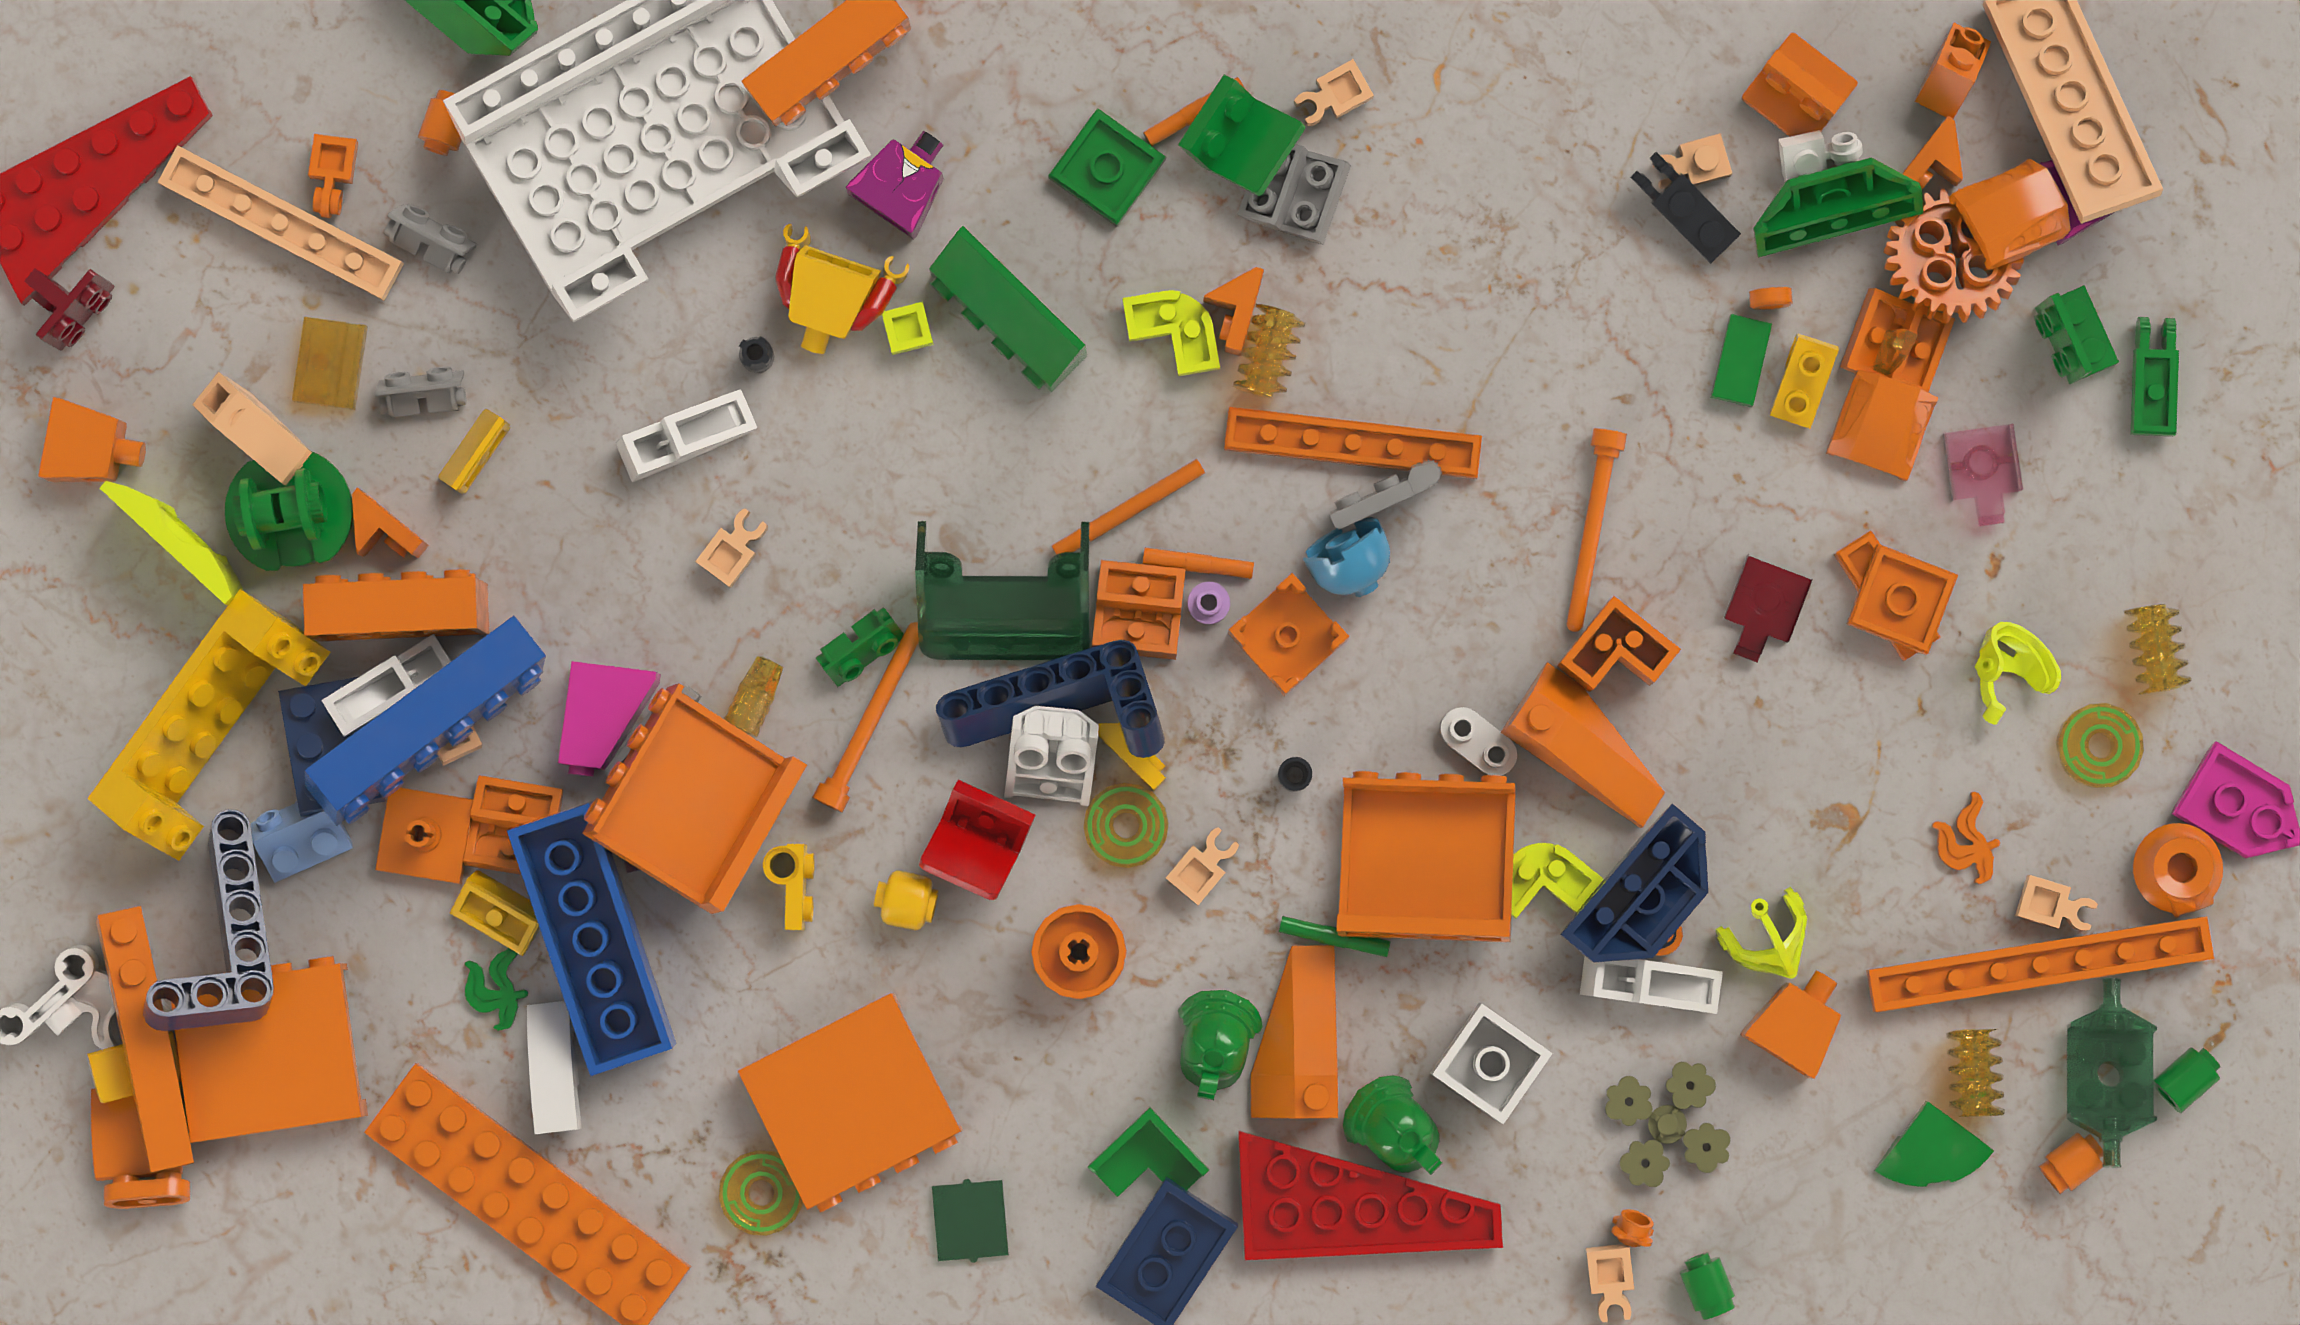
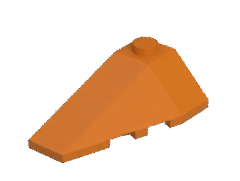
[1500,662,1665,828]
[1250,945,1338,1119]

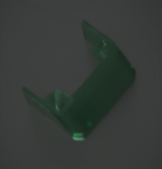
[915,521,1090,660]

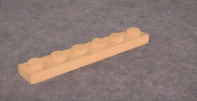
[157,145,404,301]

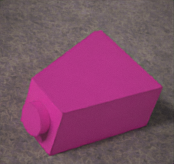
[558,661,661,777]

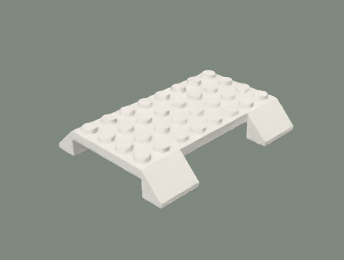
[443,0,871,322]

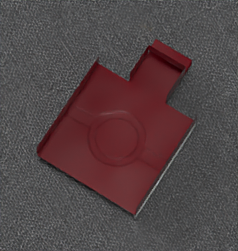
[1723,554,1813,663]

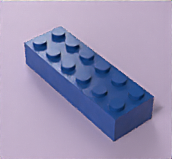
[305,615,546,826]
[507,801,677,1076]

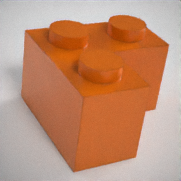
[1556,596,1681,692]

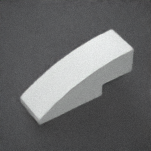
[616,389,757,482]
[321,634,451,737]
[1579,956,1723,1014]
[527,1001,582,1134]

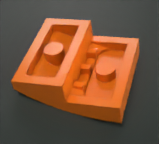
[1840,288,1955,392]
[1092,560,1186,660]
[463,775,563,875]
[91,1087,183,1181]

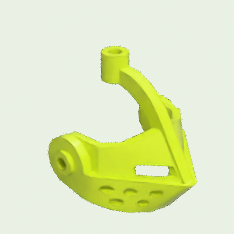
[1974,622,2061,725]
[1715,887,1807,979]

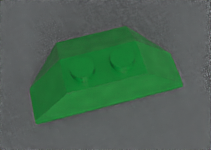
[405,0,538,56]
[1753,157,1923,258]

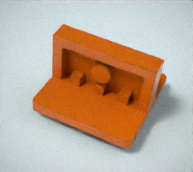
[1741,33,1858,137]

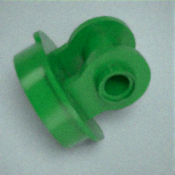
[225,452,353,571]

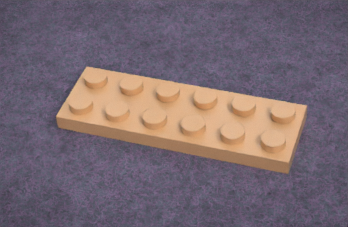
[1982,0,2163,223]

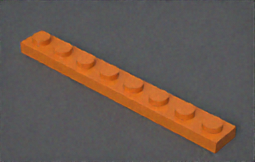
[1866,916,2214,1012]

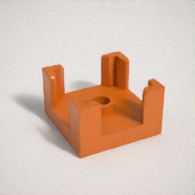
[1228,573,1350,696]

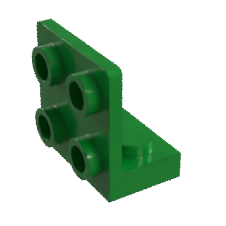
[1178,74,1306,196]
[2034,285,2119,384]

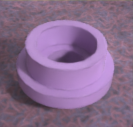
[1188,582,1230,625]

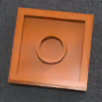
[1846,544,1958,655]

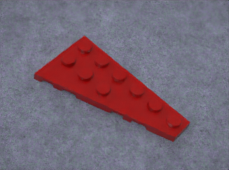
[0,76,213,306]
[1238,1130,1503,1260]

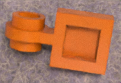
[308,134,358,218]

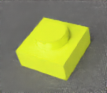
[882,302,934,355]

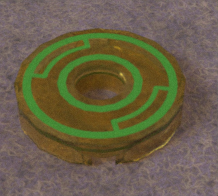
[2056,703,2144,788]
[1083,783,1169,868]
[719,1150,804,1236]

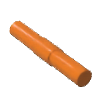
[1143,77,1244,146]
[1142,547,1254,579]

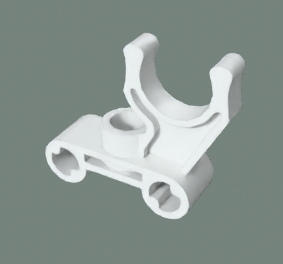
[0,945,172,1049]

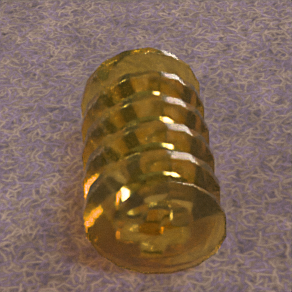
[1233,304,1306,398]
[2123,604,2192,695]
[1946,1029,2005,1117]

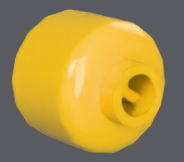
[874,870,939,930]

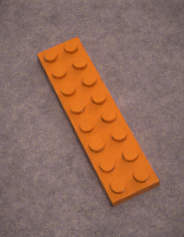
[364,1063,692,1325]

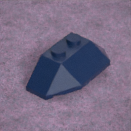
[1560,803,1709,963]

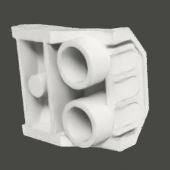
[1004,706,1099,806]

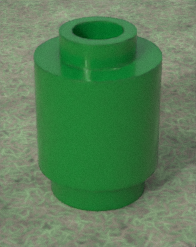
[1680,1252,1735,1320]

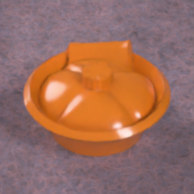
[2133,823,2223,917]

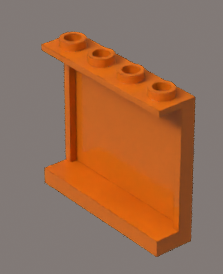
[582,683,807,914]
[1336,771,1516,942]
[171,956,368,1143]
[738,993,963,1213]

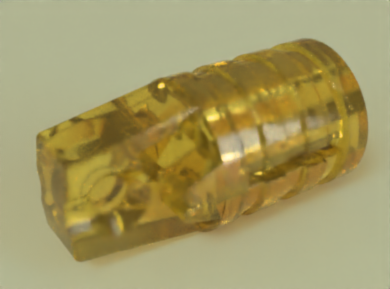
[724,656,783,737]

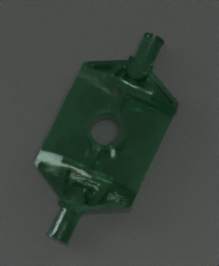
[2067,978,2157,1168]

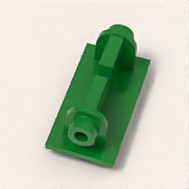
[816,607,904,687]

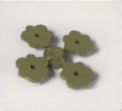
[1605,1062,1731,1187]

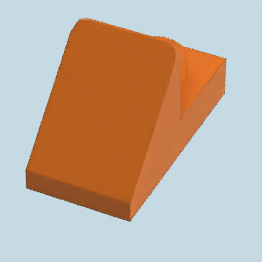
[1902,116,1963,189]
[1203,267,1264,356]
[352,487,429,558]

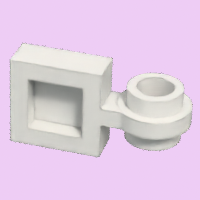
[1778,130,1863,181]

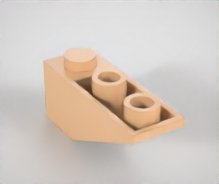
[192,372,312,486]

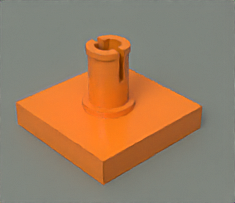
[375,788,473,884]

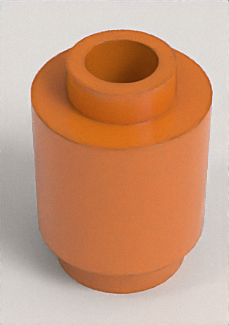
[418,90,462,156]
[2039,1132,2106,1194]

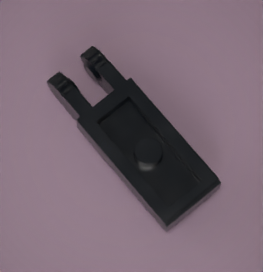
[1630,152,1741,264]

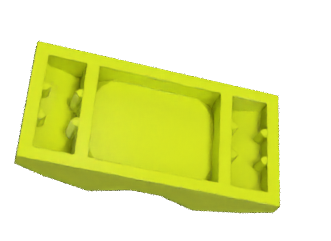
[99,481,244,605]

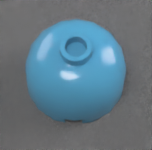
[1303,517,1390,597]

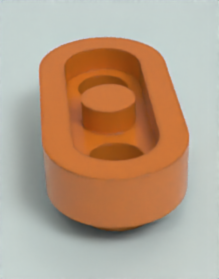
[104,1172,190,1209]

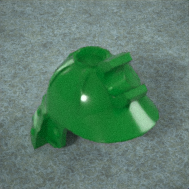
[1178,990,1263,1101]
[1343,1075,1443,1175]

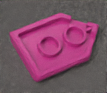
[2172,741,2300,859]

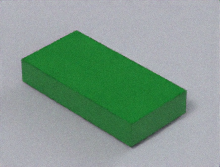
[1710,314,1772,407]

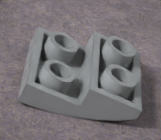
[1237,144,1351,245]

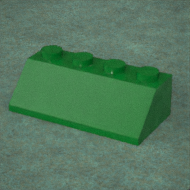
[929,226,1087,392]

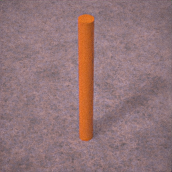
[1051,459,1205,560]

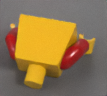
[775,224,909,354]

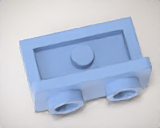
[251,801,353,883]

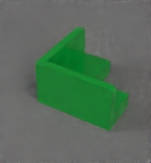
[1088,1107,1209,1197]

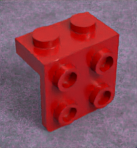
[919,779,1036,900]

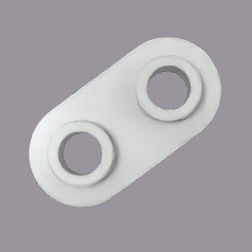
[1440,707,1517,776]

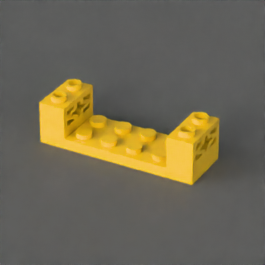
[87,589,331,861]

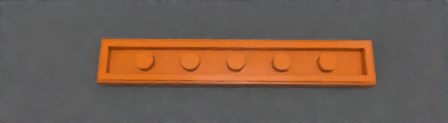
[1224,407,1482,479]

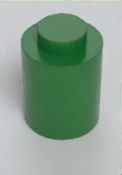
[2152,1047,2221,1113]

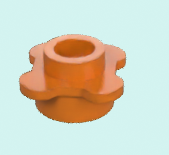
[1611,1209,1654,1247]

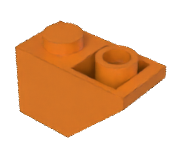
[1914,23,1991,119]

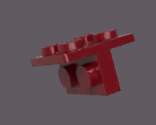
[24,268,115,351]

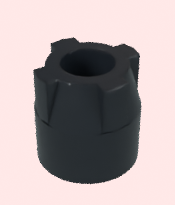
[739,336,774,373]
[1278,757,1312,792]

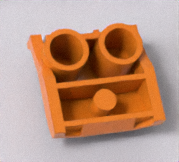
[1948,159,2070,270]
[1826,370,1938,481]

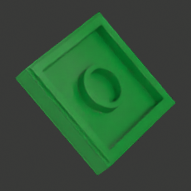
[1048,108,1166,227]

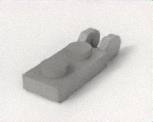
[1330,459,1442,529]

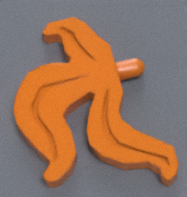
[1932,792,2000,884]

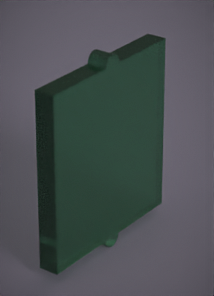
[932,1178,1009,1263]

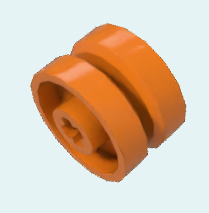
[1031,904,1127,999]

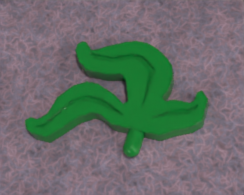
[465,948,528,1031]

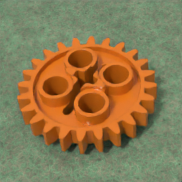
[1883,188,2024,323]

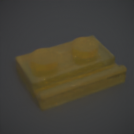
[292,317,368,410]

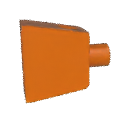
[38,397,146,482]
[1740,970,1841,1079]

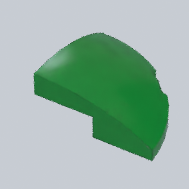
[1874,1101,1994,1187]

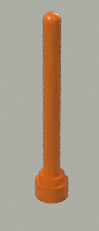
[1566,428,1627,632]
[812,622,924,813]

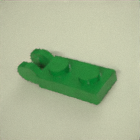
[2130,317,2179,437]

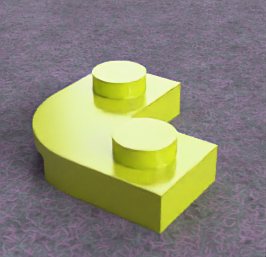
[1122,290,1220,376]
[1511,843,1604,919]

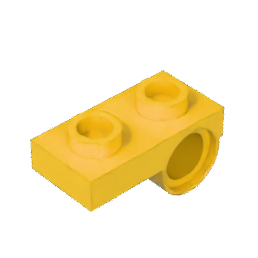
[1770,333,1839,429]
[763,844,815,930]

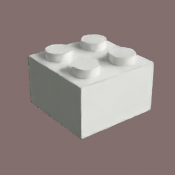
[1430,1003,1553,1124]

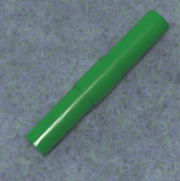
[1279,916,1391,957]

